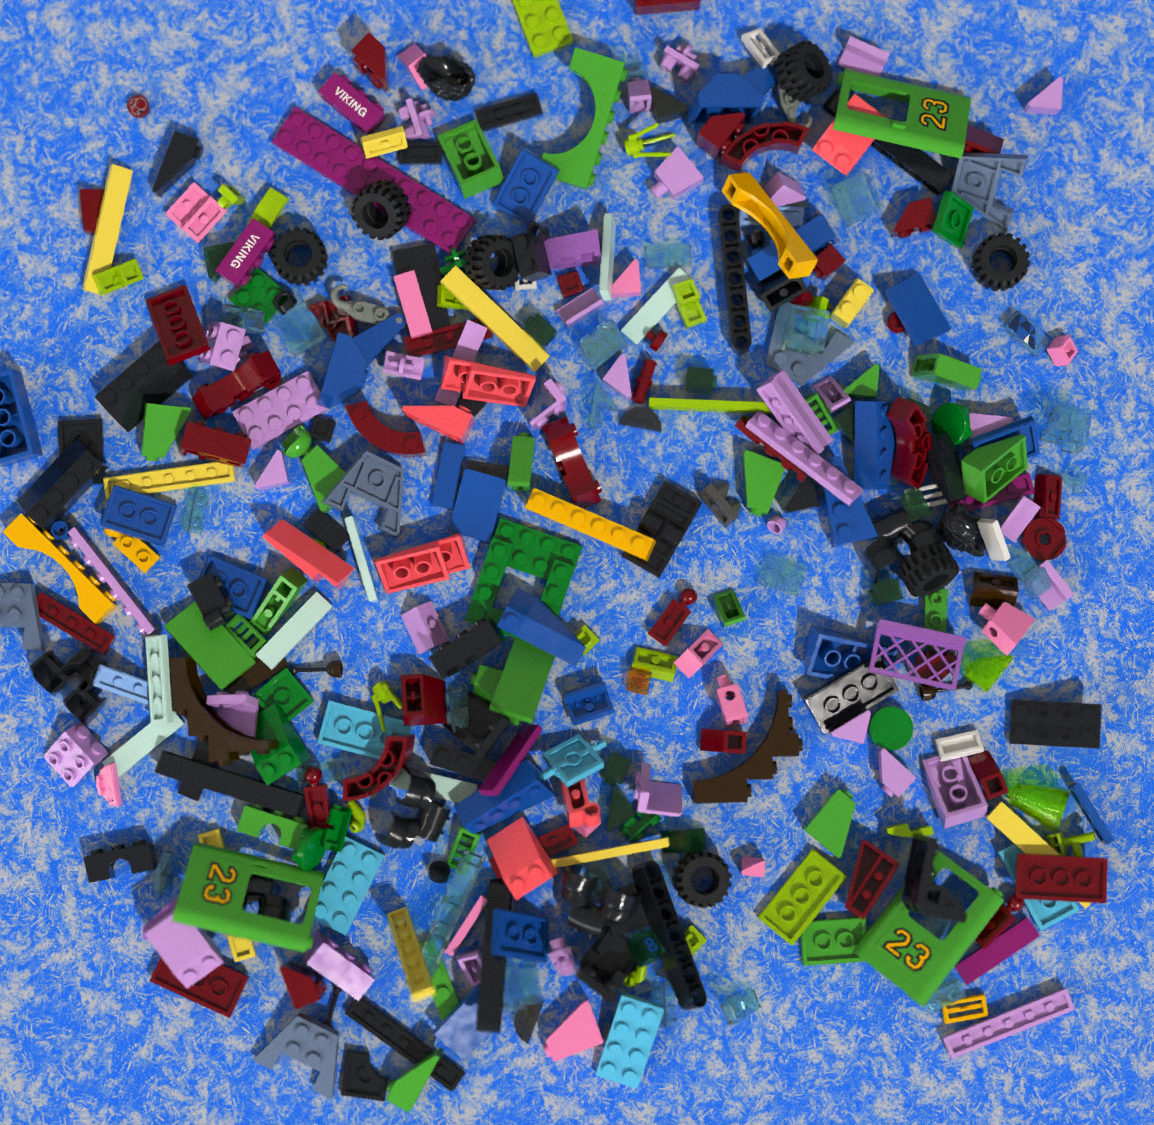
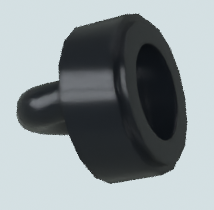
[273,291,298,315]
[428,861,451,883]

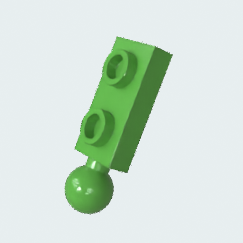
[923,589,948,652]

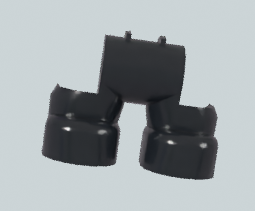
[864,507,945,584]
[30,645,109,725]
[375,766,451,849]
[560,864,644,939]
[242,874,292,922]

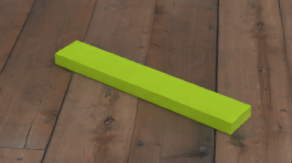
[648,398,773,414]

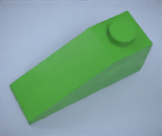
[250,567,309,636]
[386,1048,444,1113]

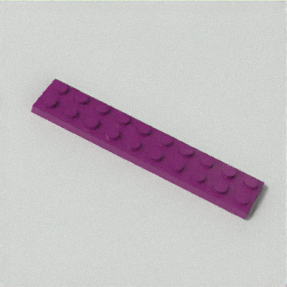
[272,107,476,255]

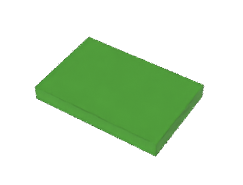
[800,917,867,966]

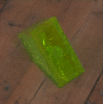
[963,655,1014,692]

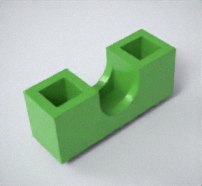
[237,803,310,850]

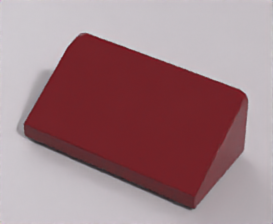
[80,189,104,234]
[1033,474,1062,520]

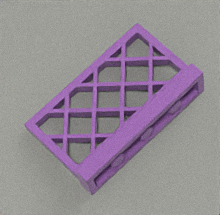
[868,619,967,691]

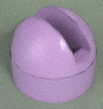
[767,515,786,534]

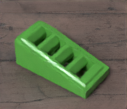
[804,392,838,435]
[224,614,268,660]
[446,825,483,874]

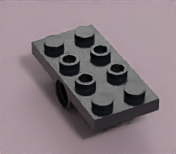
[621,481,703,578]
[1010,700,1102,749]

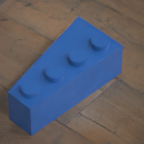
[747,213,839,282]
[0,369,43,467]
[820,456,879,547]

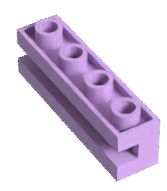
[756,369,833,454]

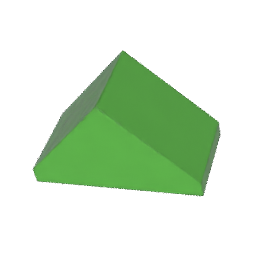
[844,363,880,400]
[712,589,746,628]

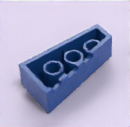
[854,400,896,490]
[454,759,555,834]

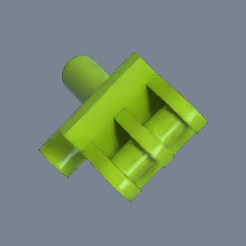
[1045,831,1096,857]

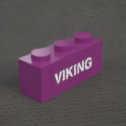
[318,72,386,136]
[215,218,277,290]

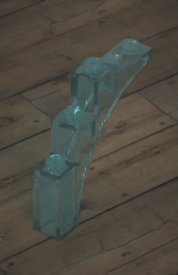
[405,849,485,986]

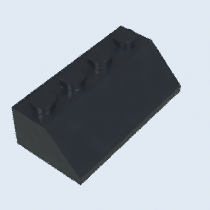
[95,340,193,433]
[17,438,109,530]

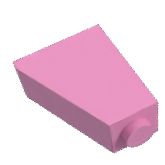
[543,998,604,1062]

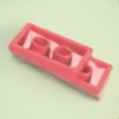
[441,355,536,407]
[262,519,354,589]
[375,534,470,594]

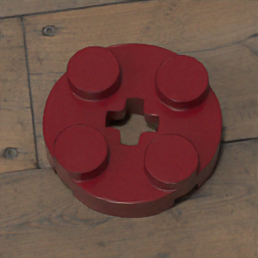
[1021,517,1067,561]

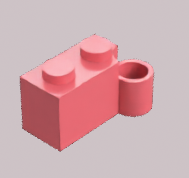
[561,779,600,828]

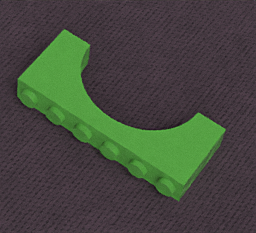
[542,47,628,191]

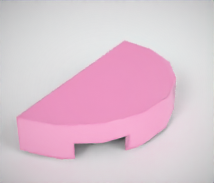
[96,762,122,806]

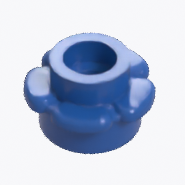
[51,519,72,541]

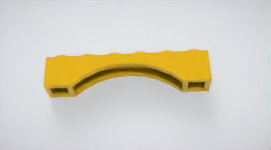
[721,172,818,279]
[525,488,656,562]
[3,513,118,624]

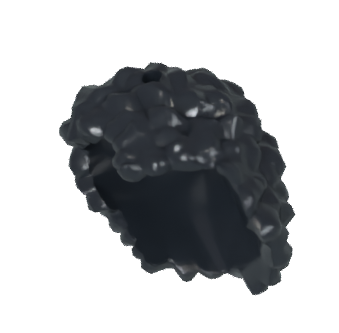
[417,54,476,101]
[937,504,985,557]

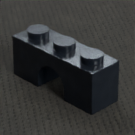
[430,743,498,781]
[84,839,158,883]

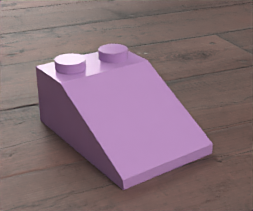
[922,756,988,829]
[144,910,224,988]

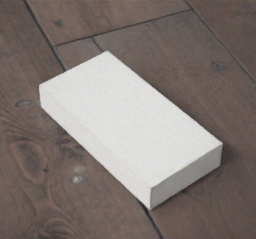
[977,518,1011,562]
[935,729,984,762]

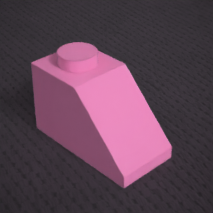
[674,629,723,678]

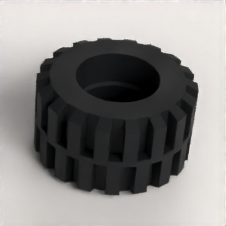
[775,41,832,102]
[351,180,411,240]
[271,227,328,286]
[971,233,1030,291]
[464,235,520,290]
[898,543,959,597]
[672,851,732,908]

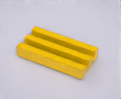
[940,993,989,1024]

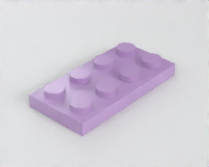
[232,371,329,450]

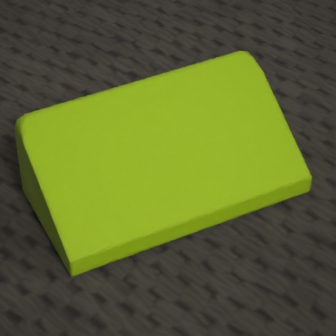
[630,646,679,682]

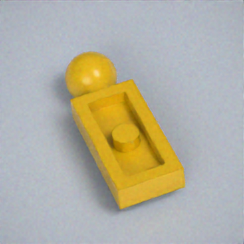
[104,528,161,573]

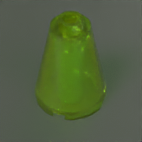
[1006,783,1071,832]

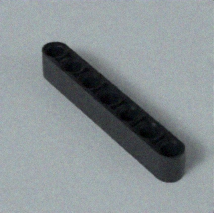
[822,89,954,195]
[717,204,752,355]
[154,750,306,817]
[632,860,707,1011]
[476,879,512,1033]

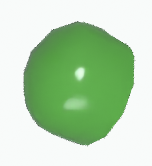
[281,425,312,458]

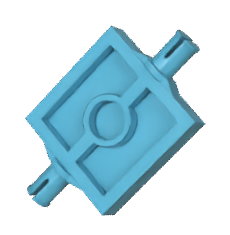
[539,734,607,787]

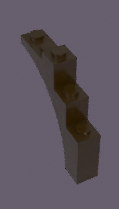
[169,657,279,766]
[693,690,803,804]

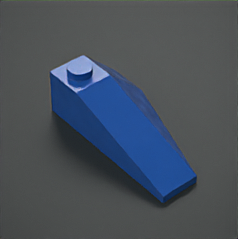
[497,587,586,667]
[805,625,898,679]

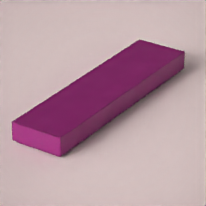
[947,472,1035,512]
[479,724,543,796]
[954,917,1040,985]

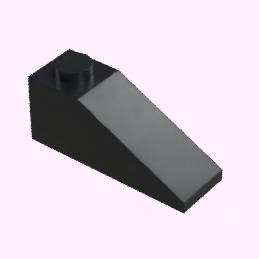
[152,131,203,197]
[926,431,966,504]

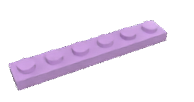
[745,411,864,506]
[68,527,159,636]
[942,988,1075,1059]

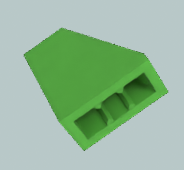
[911,353,982,391]
[140,403,191,461]
[508,433,535,492]
[302,445,345,514]
[742,449,785,517]
[470,665,520,725]
[803,788,856,858]

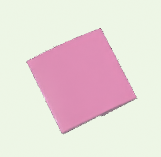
[165,182,227,243]

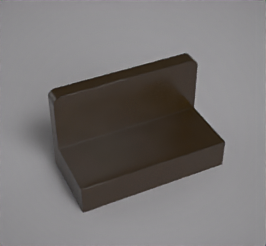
[970,572,1019,609]

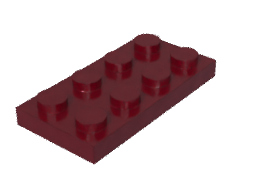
[146,284,211,366]
[1015,853,1108,903]
[150,957,250,1018]

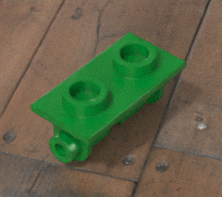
[321,805,352,853]
[619,812,662,842]

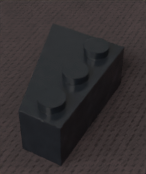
[428,618,507,679]

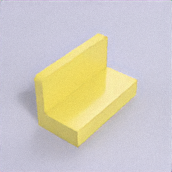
[360,126,408,159]

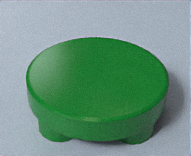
[932,403,972,446]
[868,706,913,750]
[292,827,326,871]

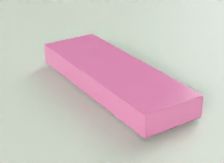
[393,270,433,338]
[445,894,488,956]

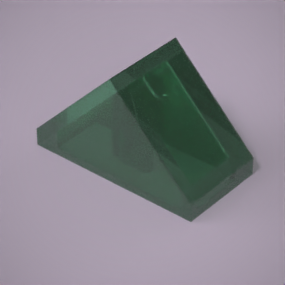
[203,242,234,284]
[833,400,863,446]
[606,787,636,832]
[661,828,707,853]

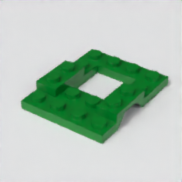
[464,518,583,643]

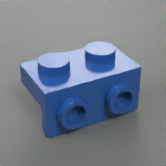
[563,681,615,726]

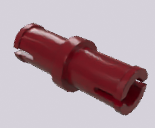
[631,359,657,404]

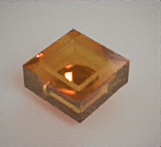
[626,667,652,695]

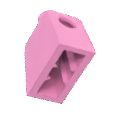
[978,602,1035,655]
[716,674,748,729]

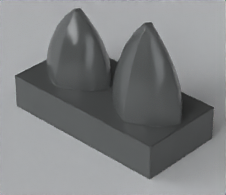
[698,482,741,528]

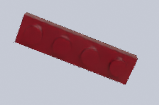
[404,318,493,358]
[37,591,117,655]
[489,824,579,879]

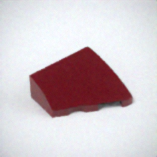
[307,295,360,343]

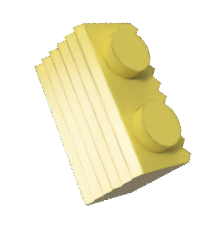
[829,278,874,328]

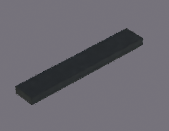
[345,997,465,1092]

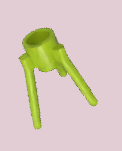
[624,123,675,159]
[371,680,403,732]

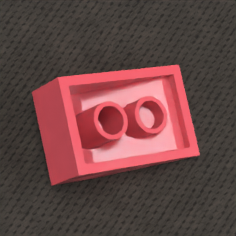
[812,94,887,176]
[402,405,475,444]
[487,816,559,900]

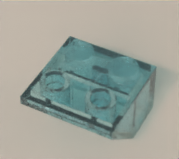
[578,319,628,373]

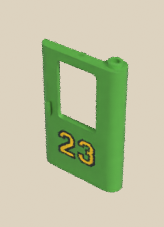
[833,69,971,159]
[172,841,325,953]
[852,851,1004,1007]

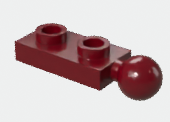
[648,588,697,647]
[303,766,333,829]
[975,894,1024,950]

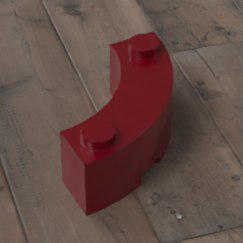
[720,122,809,173]
[192,351,281,421]
[886,397,931,489]
[346,400,427,458]
[542,417,602,509]
[343,733,415,801]

